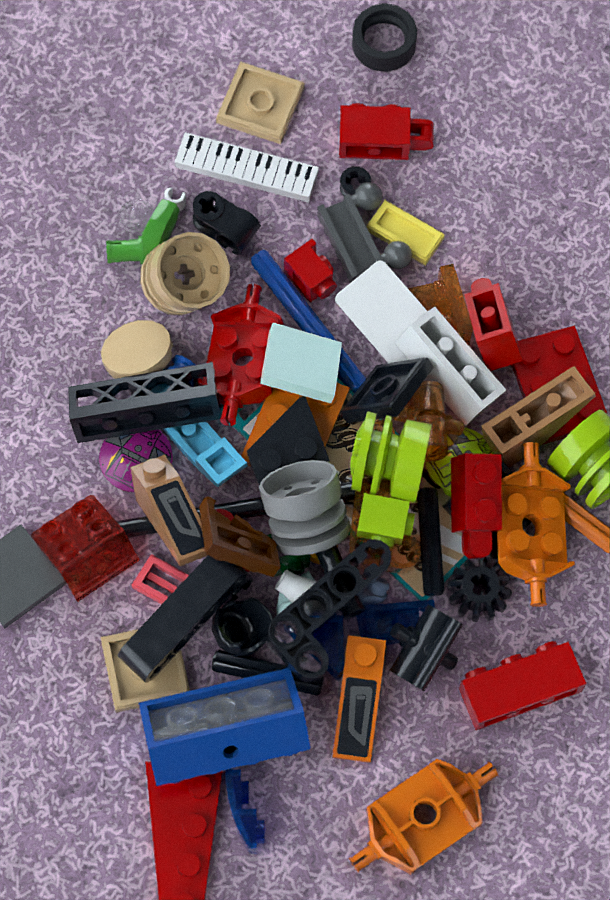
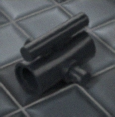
[389,604,463,692]

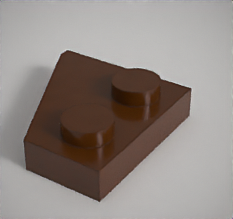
[199,495,281,577]

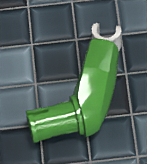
[106,188,186,264]

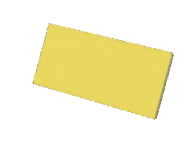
[366,200,445,265]

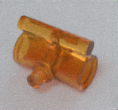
[393,380,464,462]

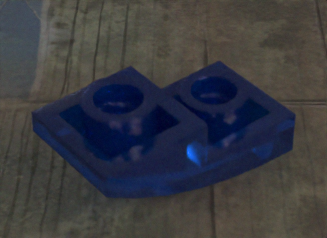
[225,769,265,854]

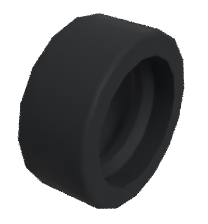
[352,3,418,72]

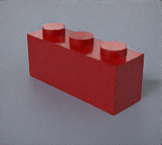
[459,641,587,731]

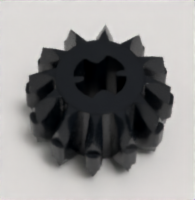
[447,557,512,623]

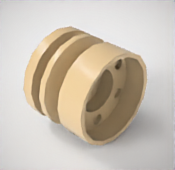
[140,232,230,315]

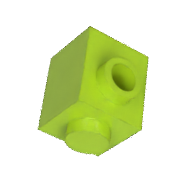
[357,493,415,549]

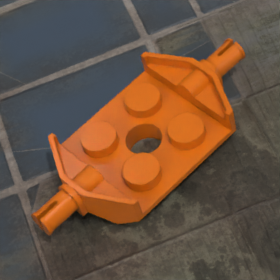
[497,442,575,607]
[349,759,498,874]

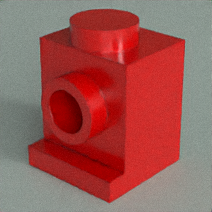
[284,239,337,303]

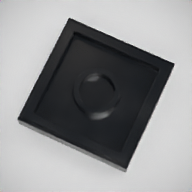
[340,357,434,423]

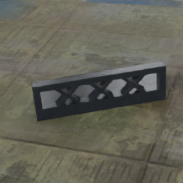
[68,362,222,443]

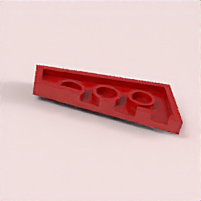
[145,761,223,900]

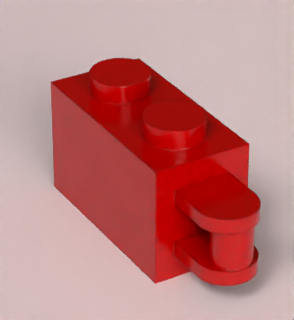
[339,103,434,160]
[464,278,523,371]
[451,453,502,559]

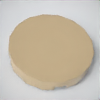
[101,320,173,379]

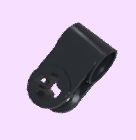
[193,191,261,255]

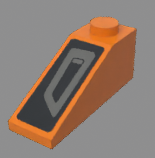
[332,635,386,763]

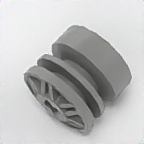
[259,460,351,556]

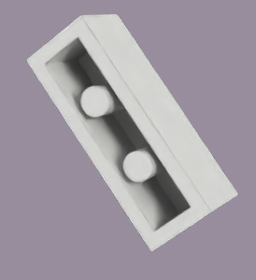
[395,307,506,426]

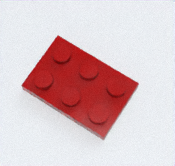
[511,325,607,445]

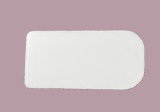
[335,261,431,389]

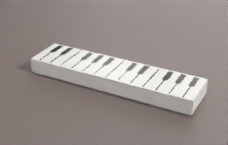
[175,132,319,202]

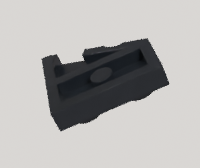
[247,396,330,487]

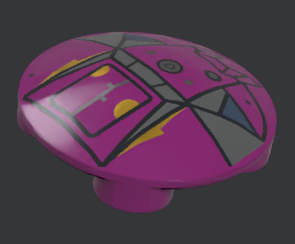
[99,430,173,492]

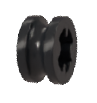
[340,166,371,196]

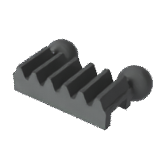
[317,182,412,283]

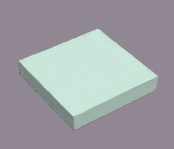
[260,323,342,404]

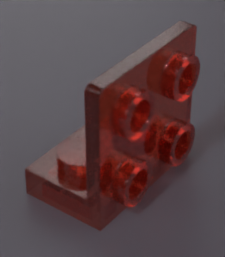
[31,495,140,602]

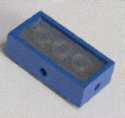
[139,668,311,786]

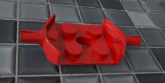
[197,284,284,426]

